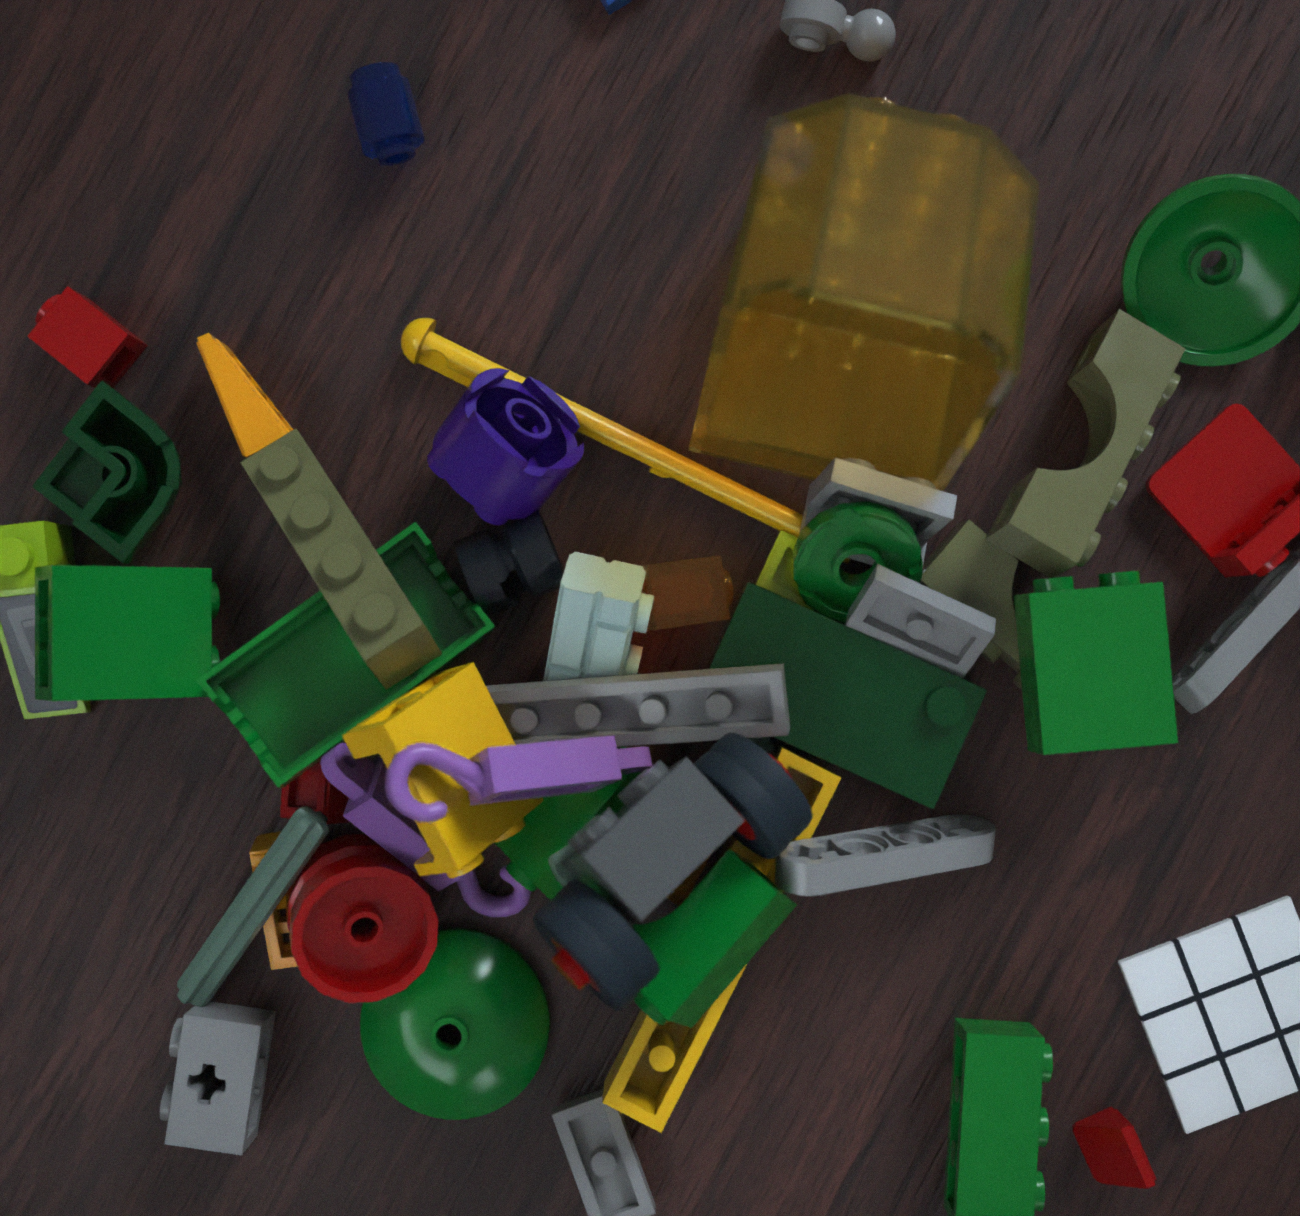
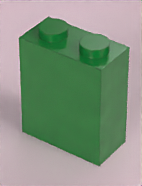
[35,565,220,701]
[1013,571,1178,755]

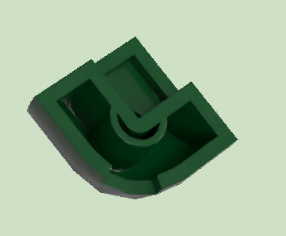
[32,380,182,564]

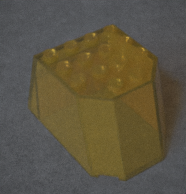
[688,93,1040,491]

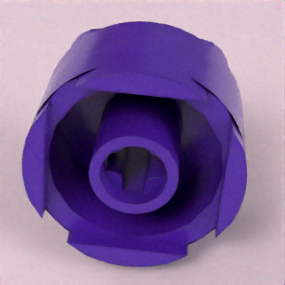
[427,368,584,526]

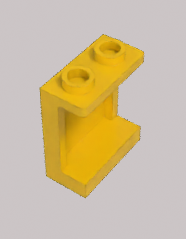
[342,662,544,878]

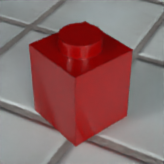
[27,286,148,388]

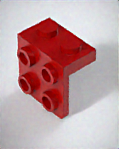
[1145,404,1300,578]

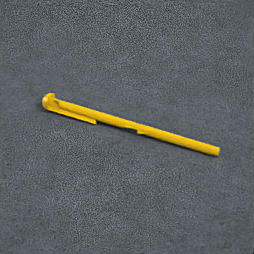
[401,318,850,564]

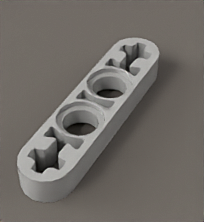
[1172,540,1300,714]
[774,814,996,896]

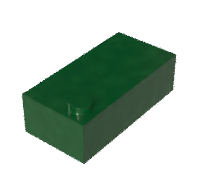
[706,582,987,810]

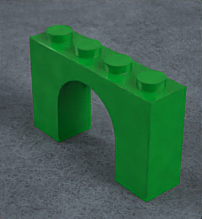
[495,746,798,1028]

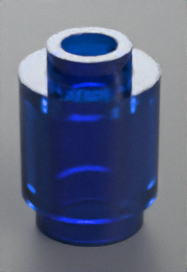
[347,62,425,166]

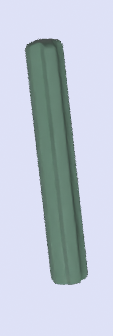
[177,806,329,1007]

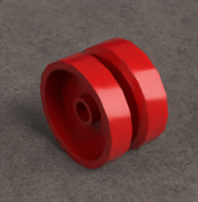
[286,834,438,1003]

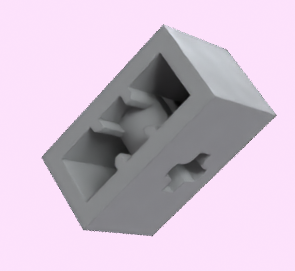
[160,1001,276,1156]

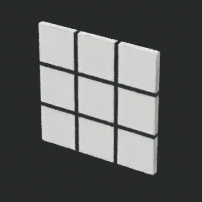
[1118,896,1300,1134]

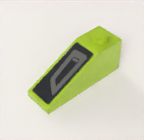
[0,521,91,720]

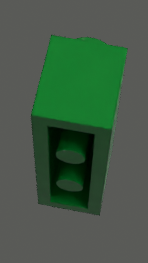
[943,1018,1053,1216]

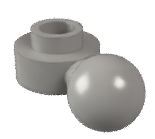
[779,0,896,62]

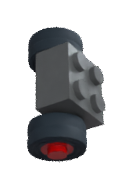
[533,732,813,1011]

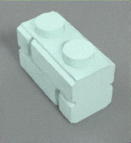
[543,552,654,681]

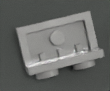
[800,457,957,566]

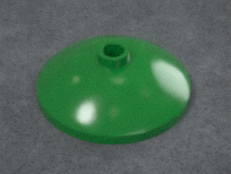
[1121,174,1300,366]
[360,928,550,1120]

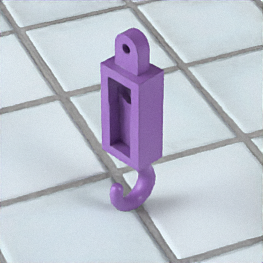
[385,735,652,822]
[321,743,531,917]

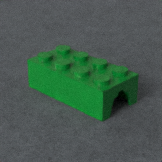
[196,522,495,788]

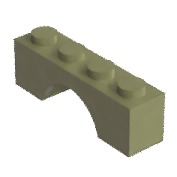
[985,309,1185,578]
[240,428,442,690]
[919,519,1022,690]

